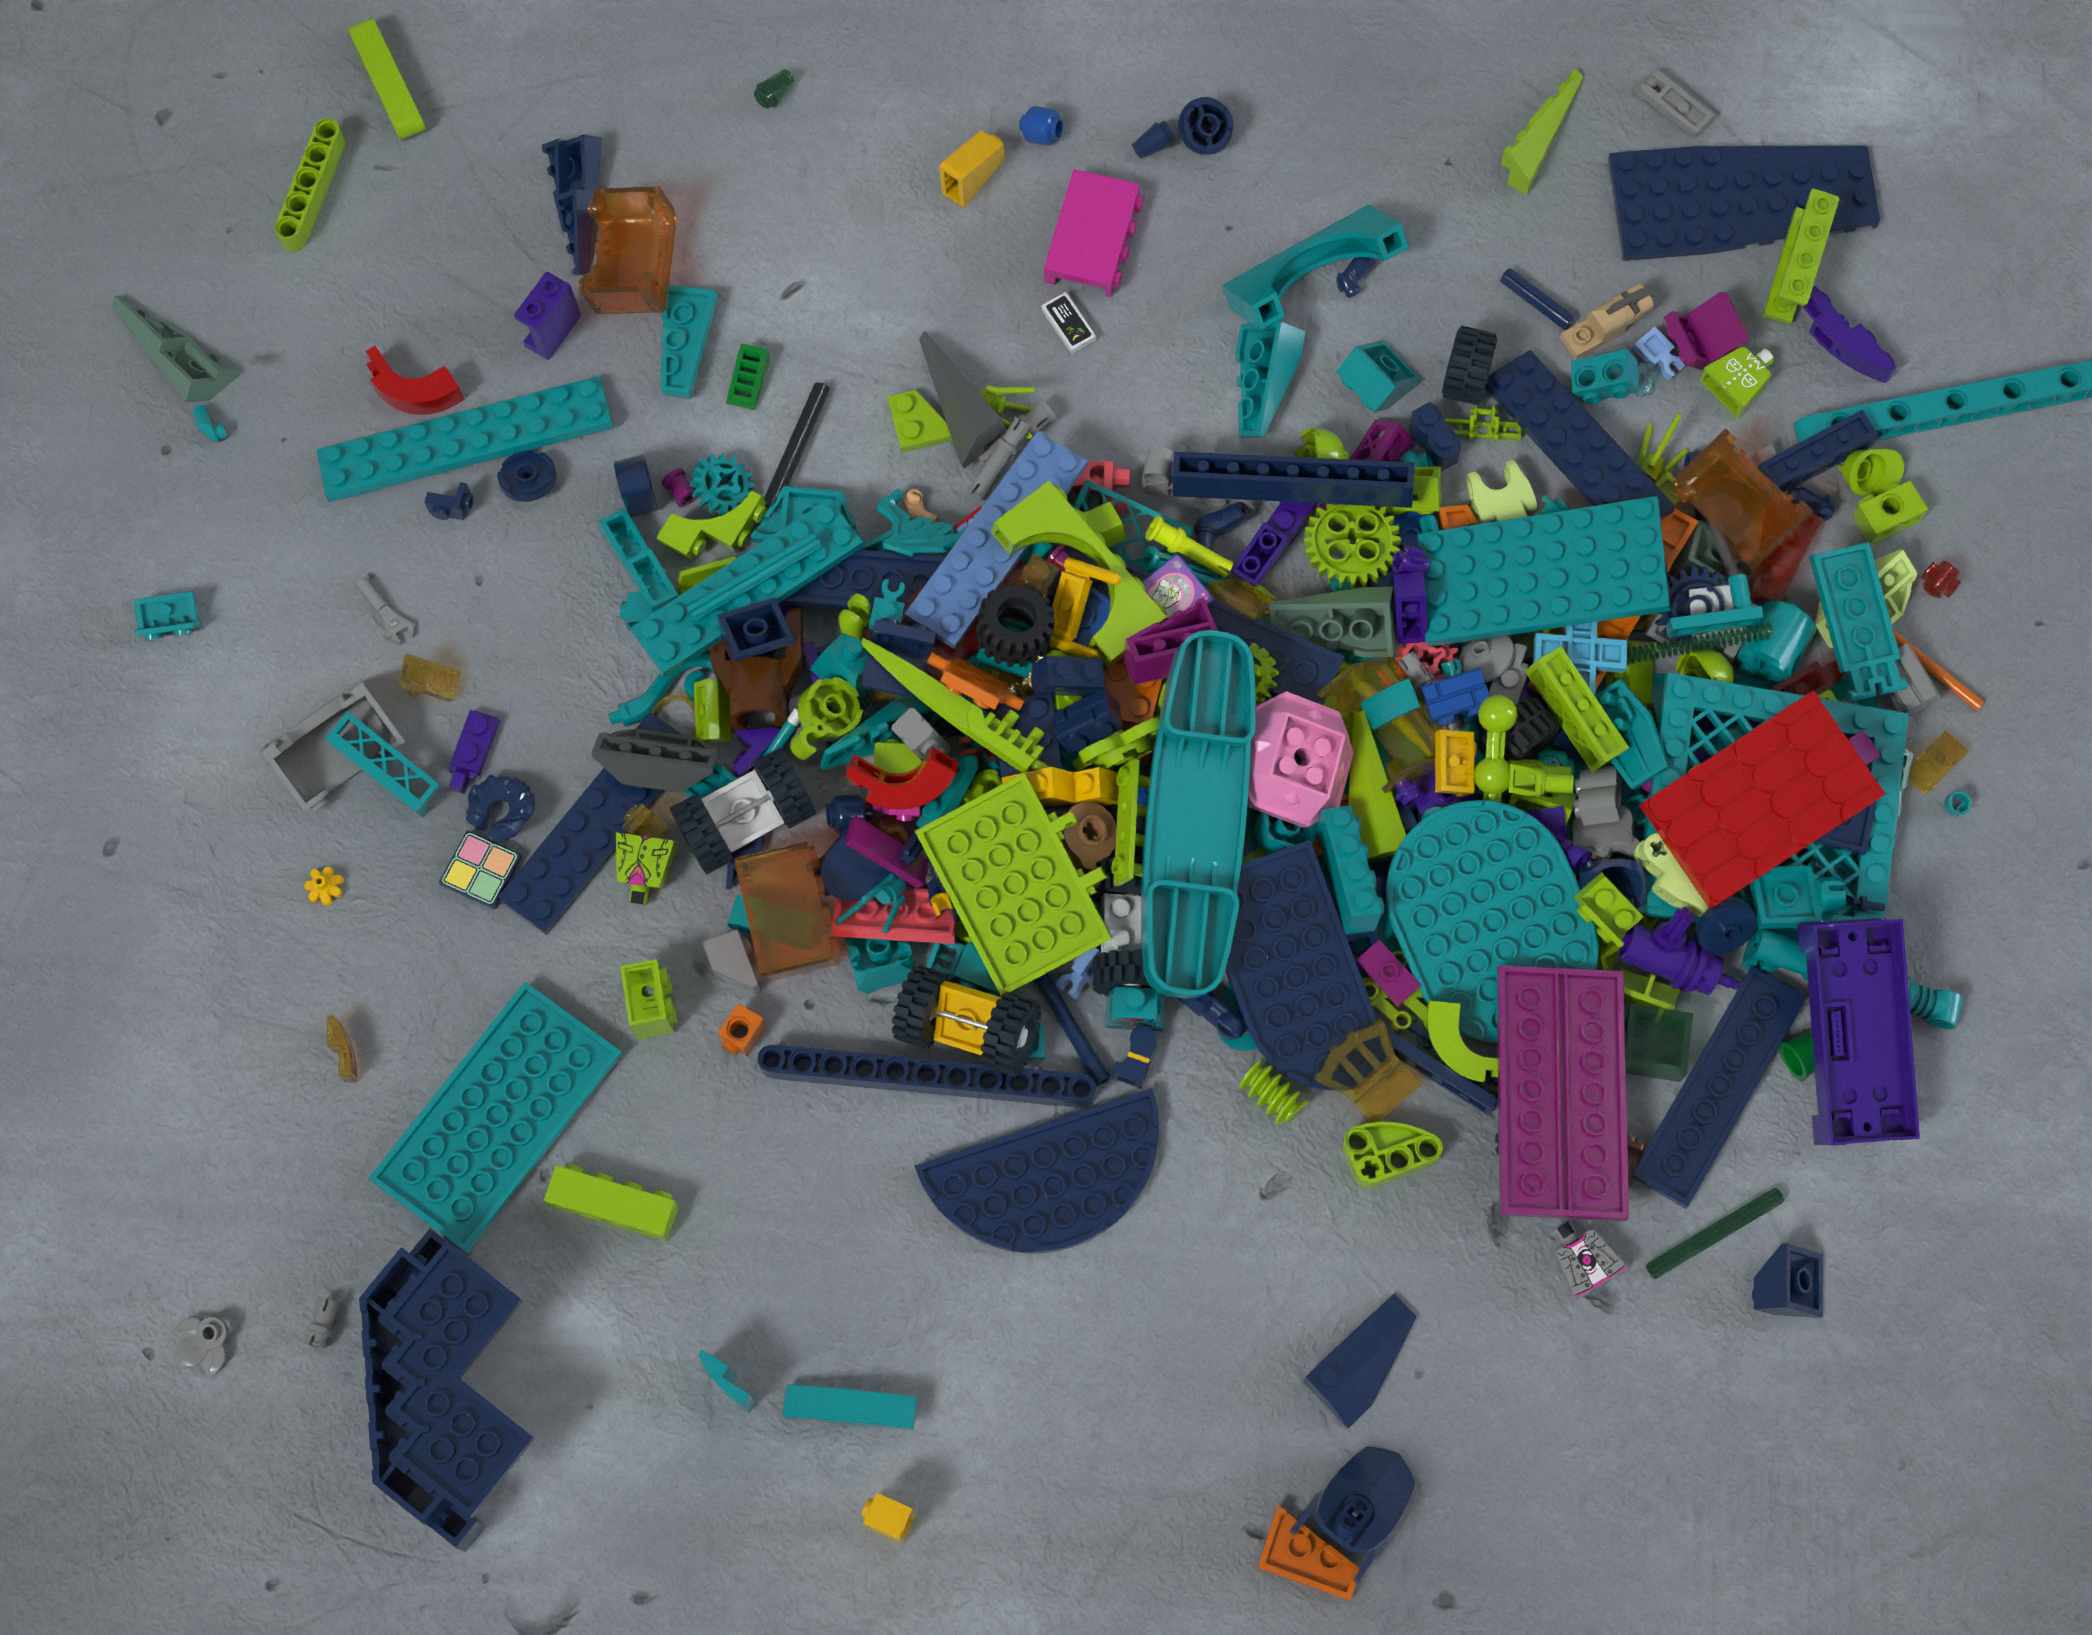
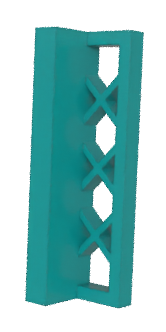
[325,711,441,817]

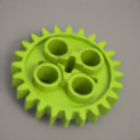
[1303,504,1401,589]

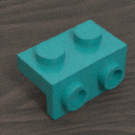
[133,591,201,640]

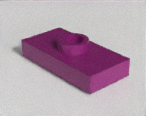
[1356,940,1421,1007]

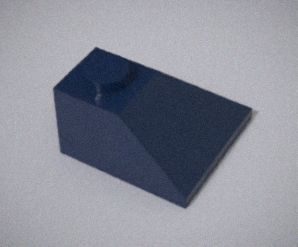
[1752,1243,1823,1318]

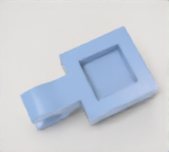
[1056,947,1101,999]

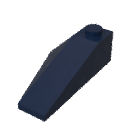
[1303,1294,1417,1429]

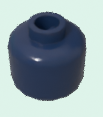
[826,794,872,835]

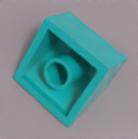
[1336,340,1422,412]

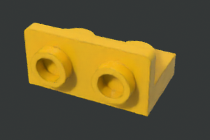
[1435,730,1477,797]

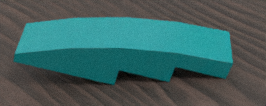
[783,1384,918,1430]

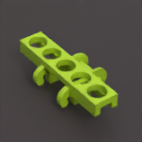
[1445,405,1521,441]

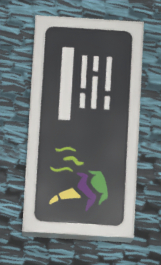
[1041,292,1096,354]

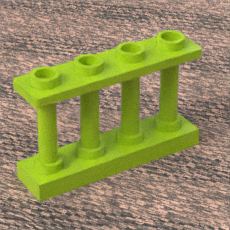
[1762,189,1839,325]

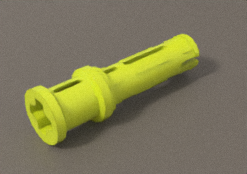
[1145,515,1233,578]

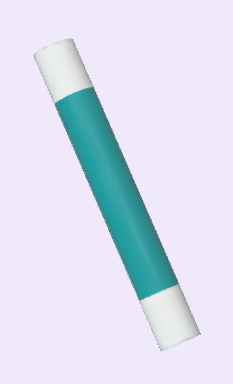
[754,706,800,770]

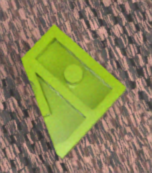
[887,390,953,453]

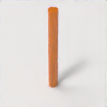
[1893,629,1985,711]

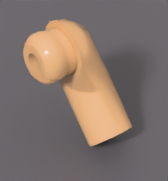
[904,489,939,524]

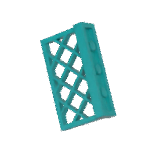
[1055,479,1194,573]

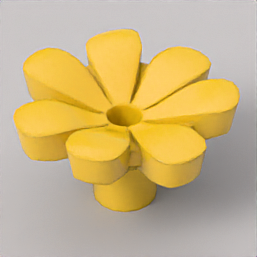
[304,867,344,906]

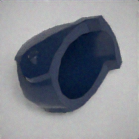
[1575,859,1647,907]

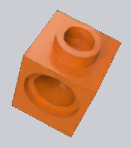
[718,1003,767,1056]

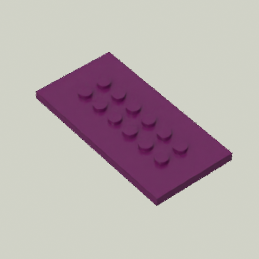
[1497,965,1629,1221]

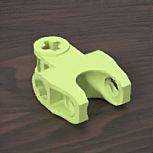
[1466,460,1537,524]
[1634,834,1708,917]

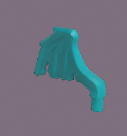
[876,489,966,557]

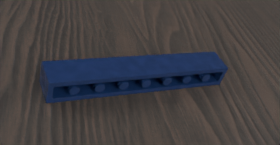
[1172,452,1415,508]

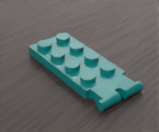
[1809,542,1908,702]

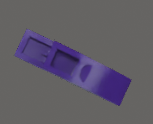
[1802,285,1897,383]
[1231,502,1318,587]

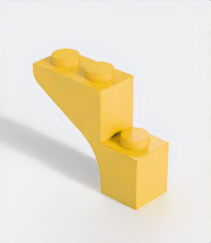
[1002,767,1119,807]

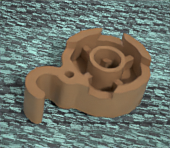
[1058,802,1117,889]

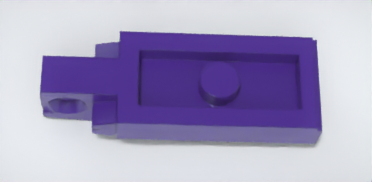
[449,710,500,794]

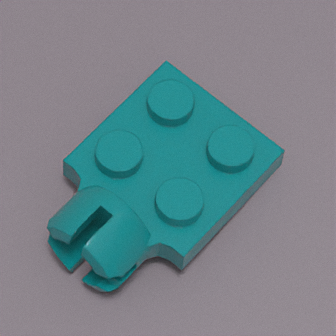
[1750,865,1846,929]

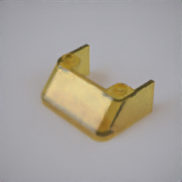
[1317,657,1444,793]

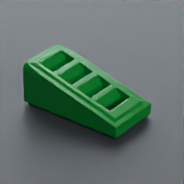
[726,344,770,410]

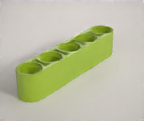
[347,17,426,141]
[275,118,346,252]

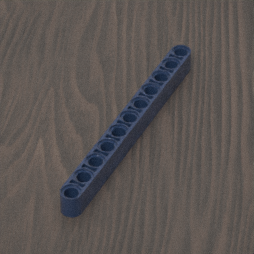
[757,1045,1096,1108]

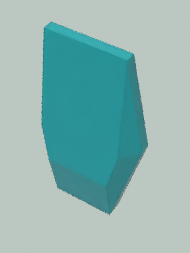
[1595,679,1670,790]

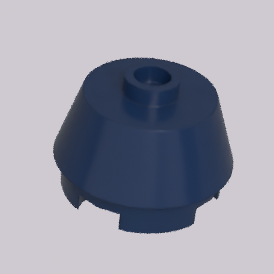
[1178,97,1234,155]

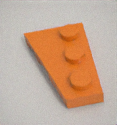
[1257,1505,1360,1602]

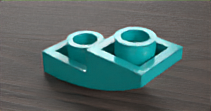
[1360,678,1420,731]

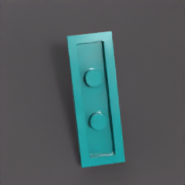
[1666,574,1764,638]

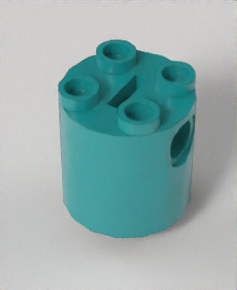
[1735,600,1817,690]

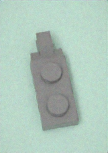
[1489,643,1529,705]

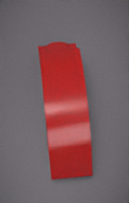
[365,346,465,415]
[845,747,958,809]

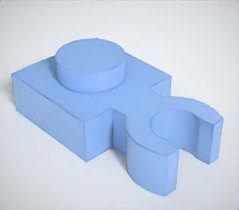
[1632,327,1685,380]

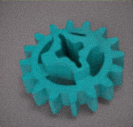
[690,453,755,516]

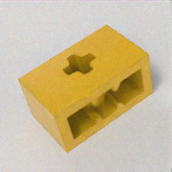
[861,1493,916,1545]

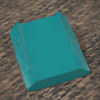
[844,937,915,994]

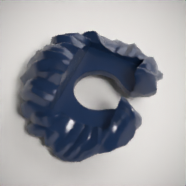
[466,774,535,842]

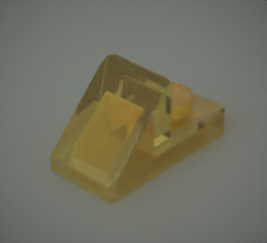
[398,654,461,702]
[1908,731,1968,795]

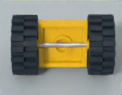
[892,965,1041,1076]

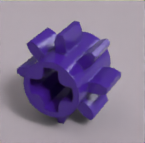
[1392,545,1429,577]

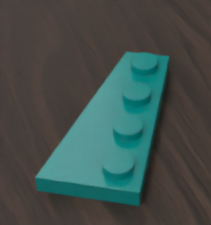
[661,284,719,399]

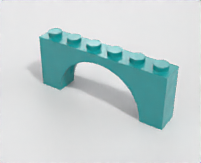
[1222,204,1409,331]

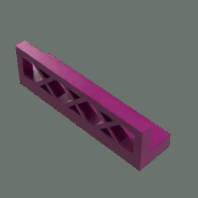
[1315,420,1414,529]

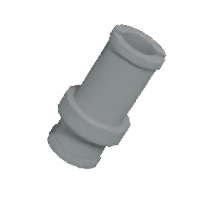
[305,1297,342,1350]

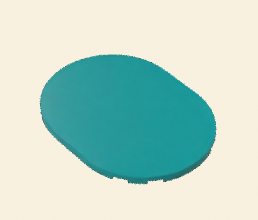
[1386,800,1599,1043]

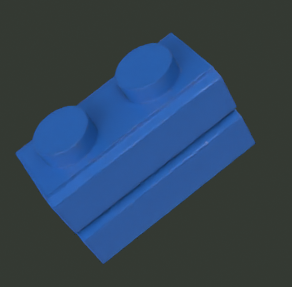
[1420,668,1490,727]

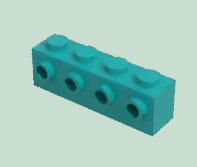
[1316,806,1384,935]

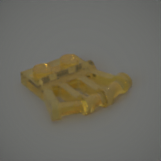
[1314,1019,1421,1123]

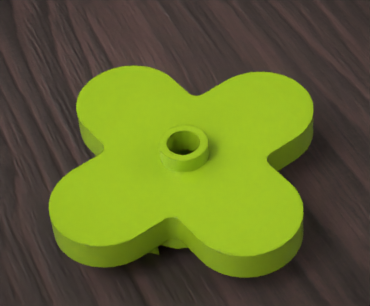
[1072,716,1160,772]

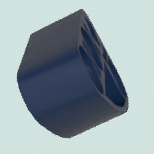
[614,454,658,517]

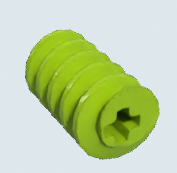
[1239,1058,1309,1126]

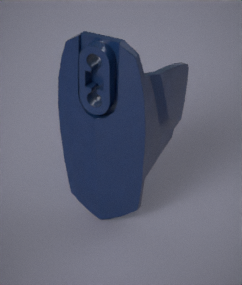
[1289,1446,1415,1584]

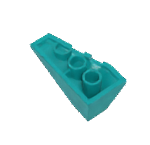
[1235,322,1306,438]
[820,696,939,771]

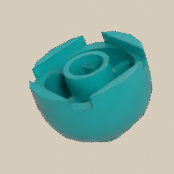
[1254,812,1317,855]

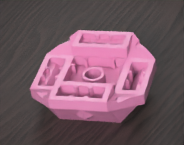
[1248,691,1354,828]

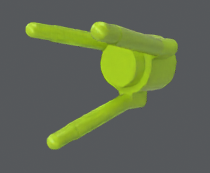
[979,385,1036,439]
[1636,413,1688,483]

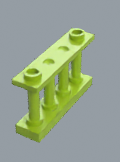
[1111,759,1150,886]

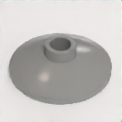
[1459,635,1515,683]

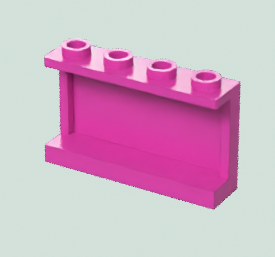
[1044,169,1144,297]

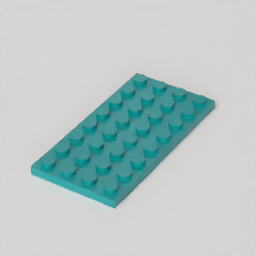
[1418,496,1671,647]
[368,981,623,1254]

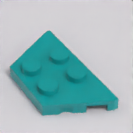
[751,486,864,543]

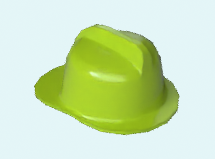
[1837,449,1904,496]

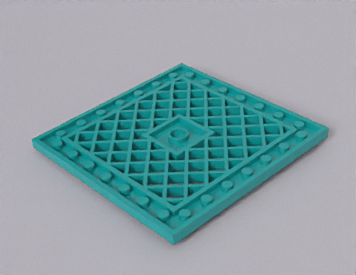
[1636,673,1909,940]

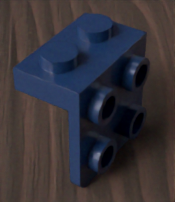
[862,618,936,699]

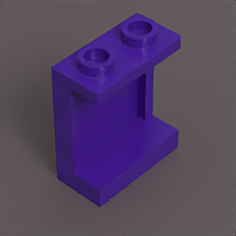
[514,272,581,360]

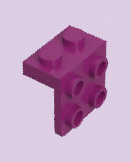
[1663,292,1749,371]

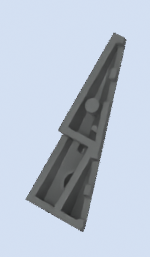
[919,331,1006,468]

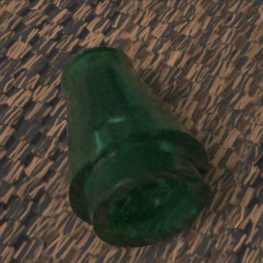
[754,69,794,109]

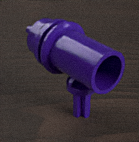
[1618,907,1741,995]

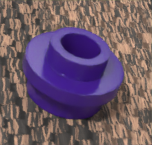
[1395,780,1425,807]

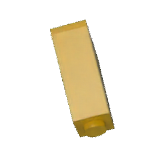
[939,130,1005,208]

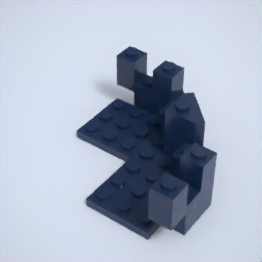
[359,1228,535,1552]

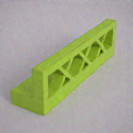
[1525,646,1629,773]

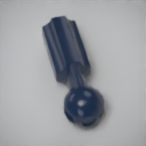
[1177,991,1246,1040]

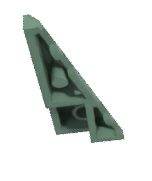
[112,295,241,402]

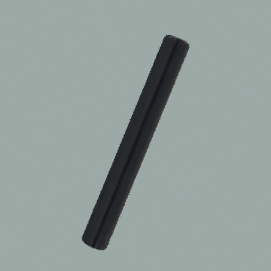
[764,382,830,511]

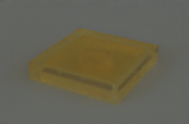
[1207,577,1278,620]

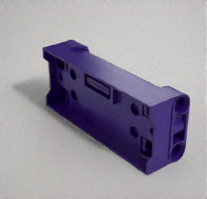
[1797,918,1920,1146]

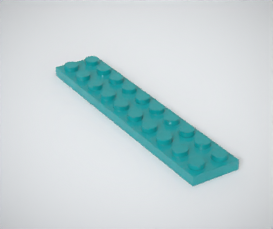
[316,376,613,502]

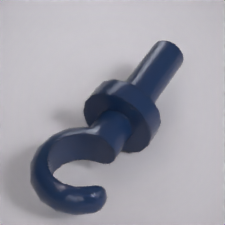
[1846,895,1885,912]

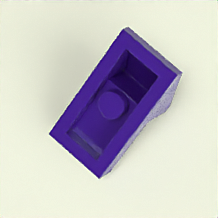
[732,728,780,779]

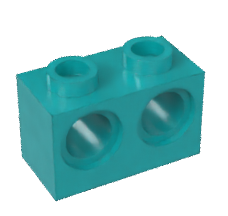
[1571,349,1639,405]

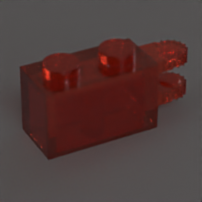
[1769,660,1844,696]

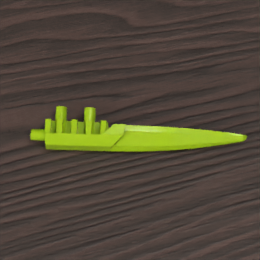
[861,638,1050,773]

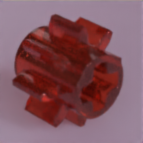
[1921,561,1961,598]

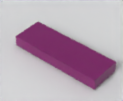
[845,816,929,888]

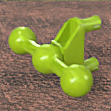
[1474,694,1574,803]

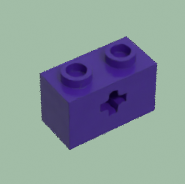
[1393,572,1427,644]

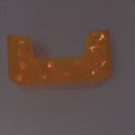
[579,186,676,314]
[734,841,840,982]

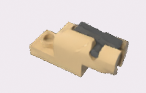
[1560,284,1654,360]

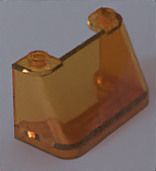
[1673,428,1813,565]

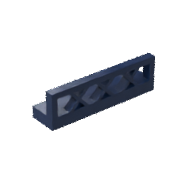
[1757,410,1878,501]
[1385,1017,1498,1116]

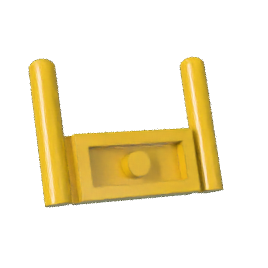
[1050,557,1121,659]

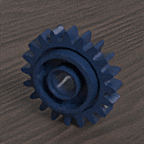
[1655,566,1729,649]

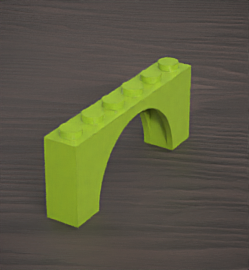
[990,481,1167,669]

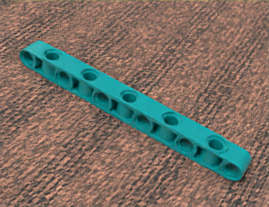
[1793,360,2092,443]

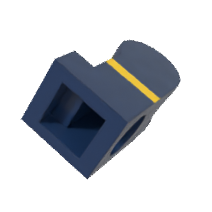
[1112,1025,1157,1089]

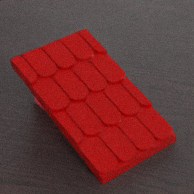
[1639,690,1886,909]

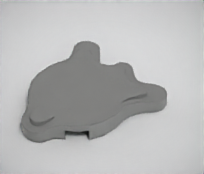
[1572,805,1640,860]

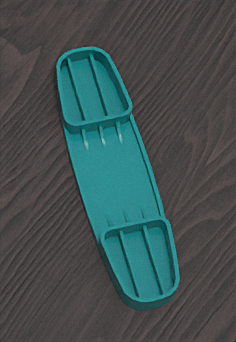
[1141,630,1256,999]

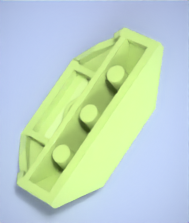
[1815,549,1918,648]

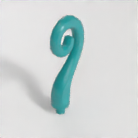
[608,652,719,727]

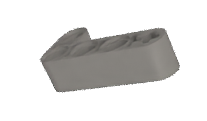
[1142,446,1257,512]

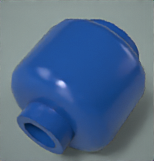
[1019,106,1064,146]

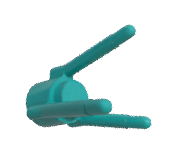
[835,873,906,933]

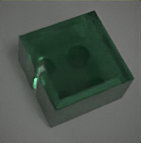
[1624,1004,1693,1082]

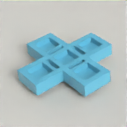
[1533,622,1627,696]

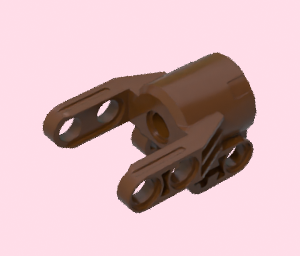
[710,608,804,733]

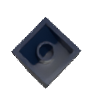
[717,598,795,661]

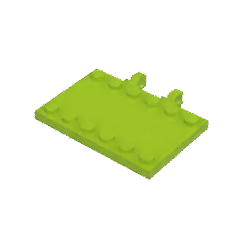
[915,773,1112,995]

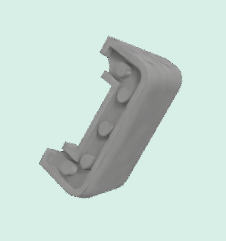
[260,681,405,812]

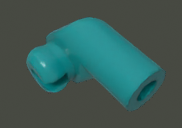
[192,405,228,442]

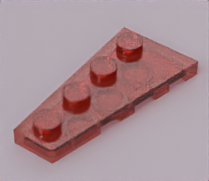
[1750,496,1822,603]

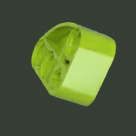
[1342,1122,1443,1189]

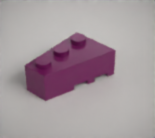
[1124,597,1218,685]

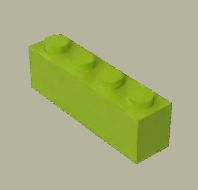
[543,1163,679,1242]

